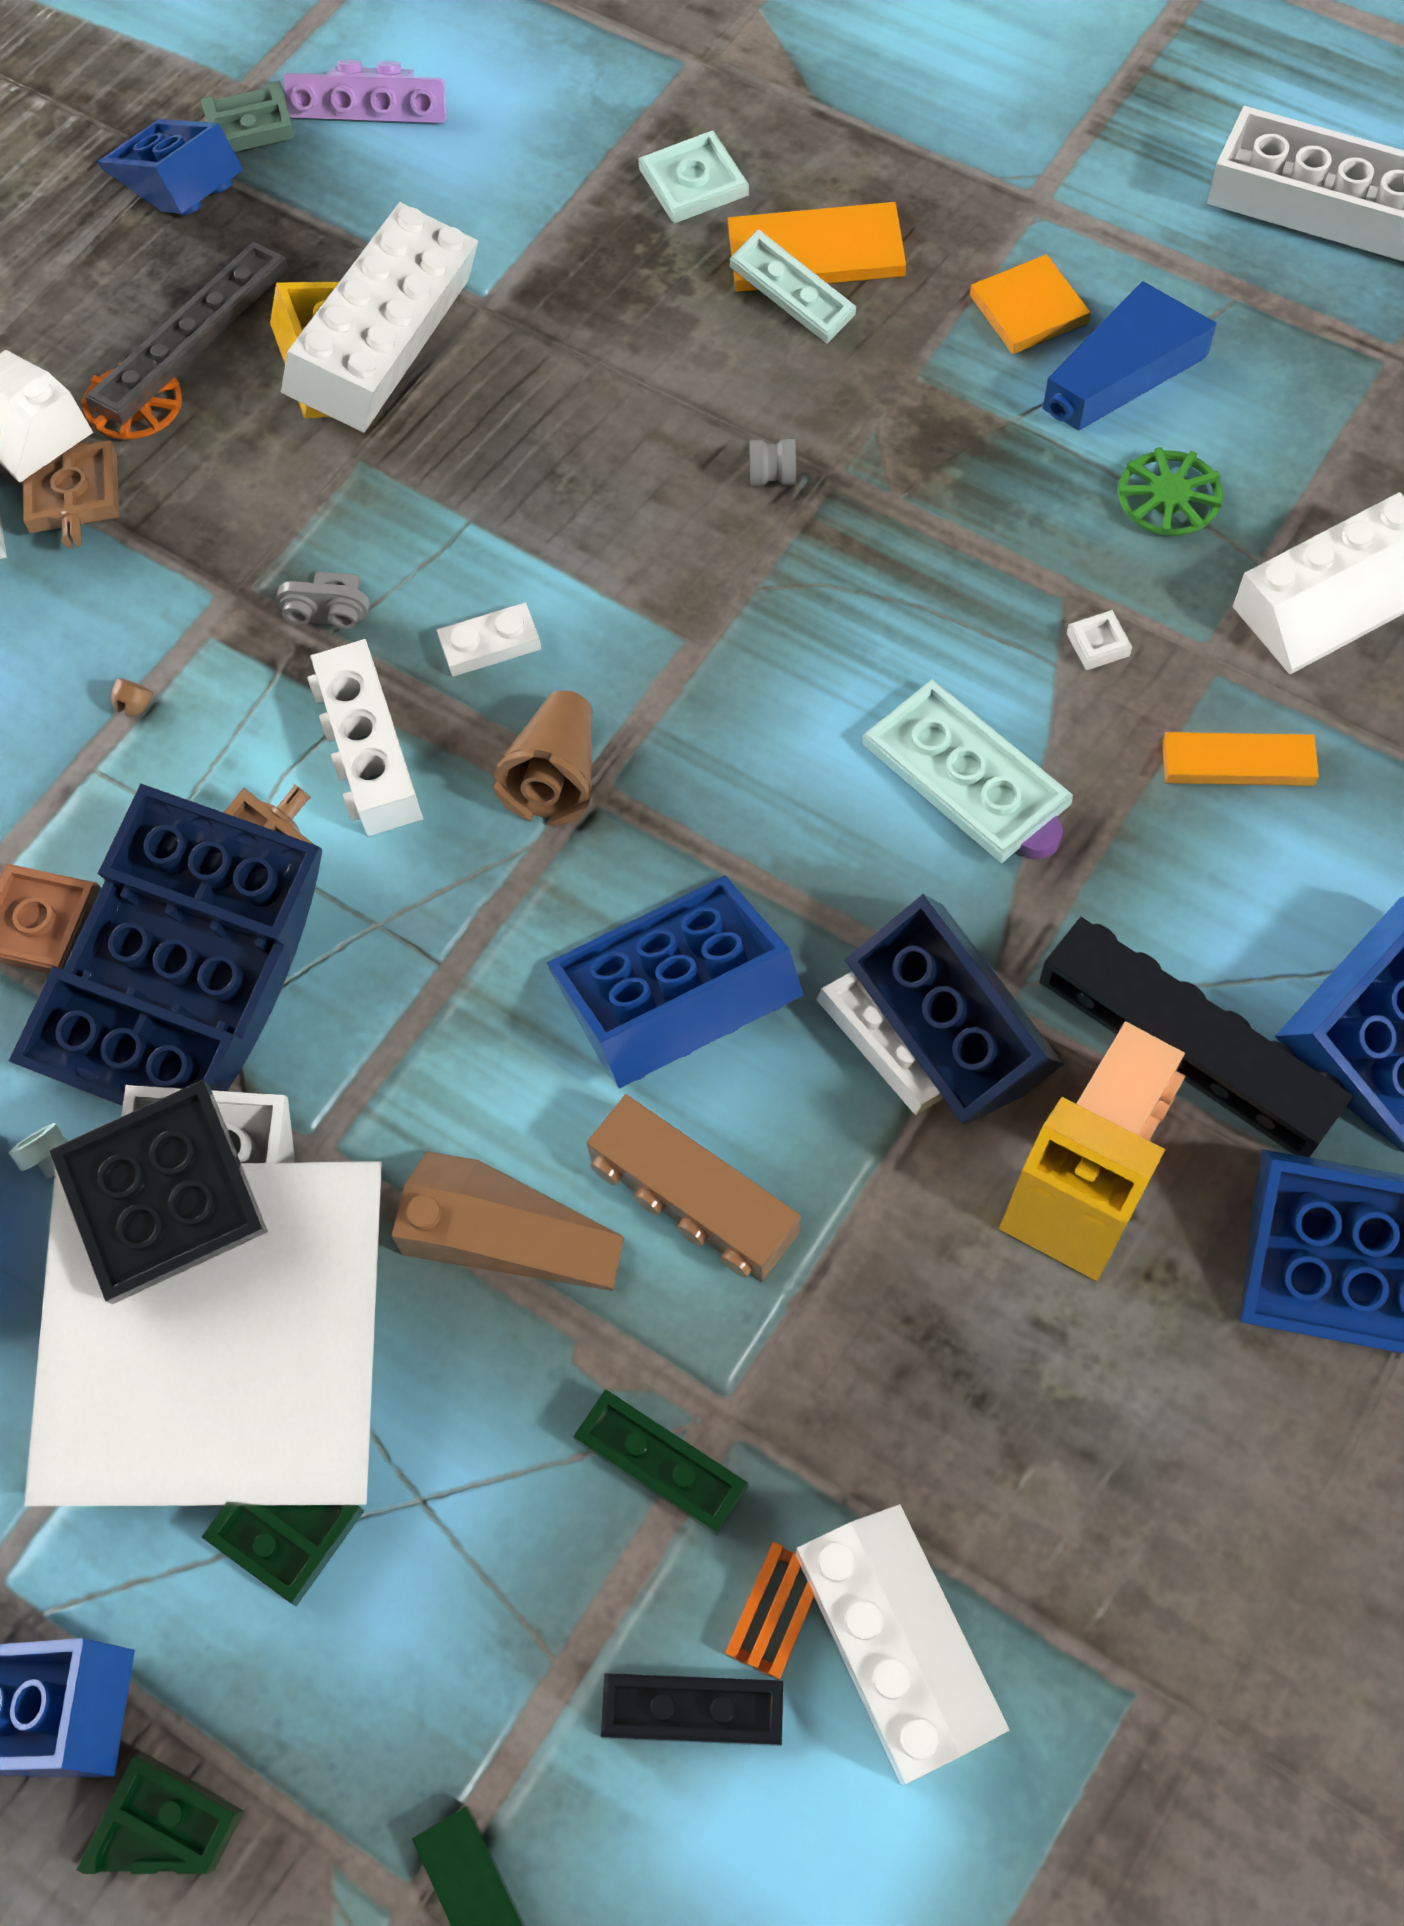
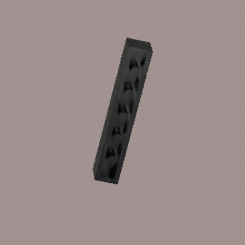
[1039,916,1353,1158]

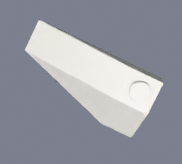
[0,350,93,483]

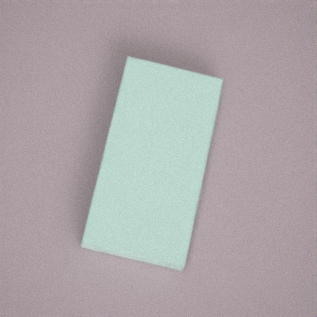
[862,679,1073,864]

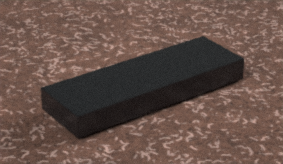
[601,1673,783,1746]

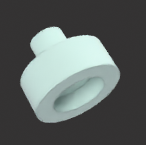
[9,1123,67,1179]

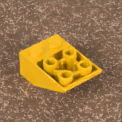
[999,1097,1166,1282]

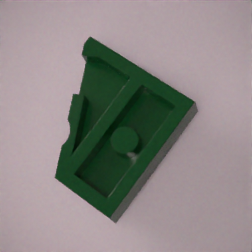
[201,1501,364,1606]
[76,1753,244,1874]

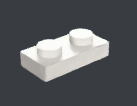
[437,602,542,677]

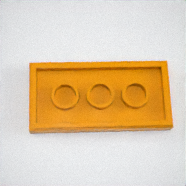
[727,202,906,292]

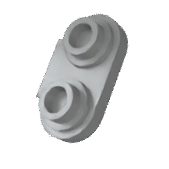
[276,572,370,629]

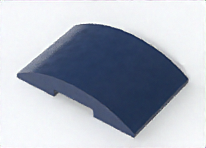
[8,783,322,1106]

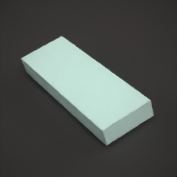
[730,229,856,344]

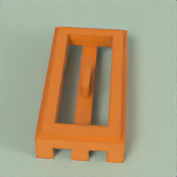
[725,1542,814,1680]

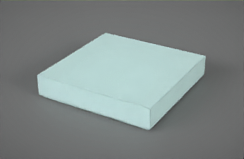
[638,130,749,224]

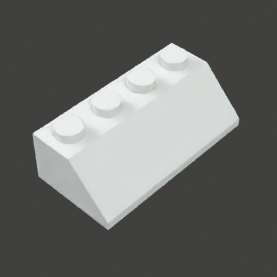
[1233,492,1404,675]
[796,1505,1010,1785]

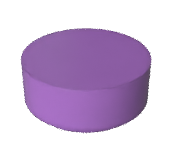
[1017,816,1063,859]

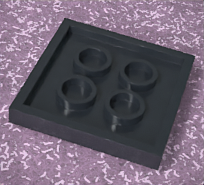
[49,1080,268,1304]

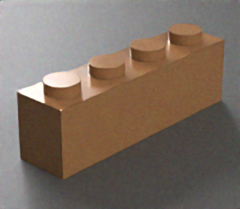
[586,1094,801,1282]

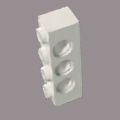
[307,639,424,837]

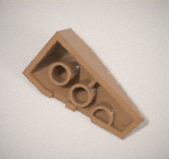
[391,1152,624,1291]

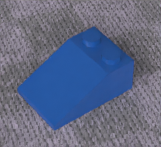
[97,119,243,216]
[0,1638,135,1778]

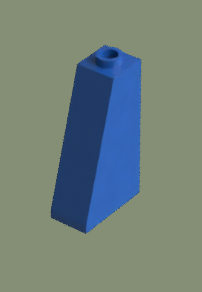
[1043,281,1217,431]

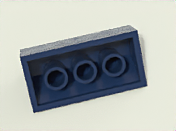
[844,894,1064,1125]

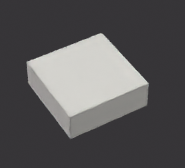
[1067,610,1132,671]

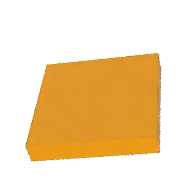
[970,254,1091,355]

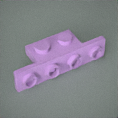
[283,60,447,123]

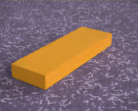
[1162,732,1319,786]

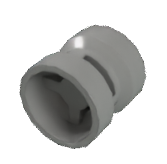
[750,438,796,486]

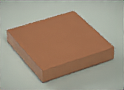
[0,863,101,974]

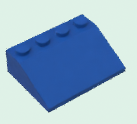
[547,875,804,1089]
[1275,896,1404,1152]
[1240,1149,1404,1354]

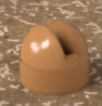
[110,677,153,717]

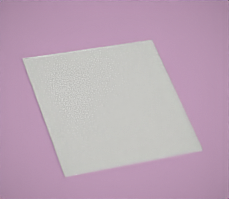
[24,1161,382,1506]

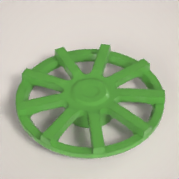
[1118,447,1223,536]

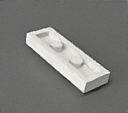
[816,972,943,1115]

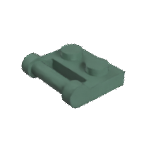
[201,80,295,153]

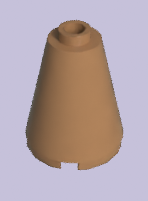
[493,691,593,826]

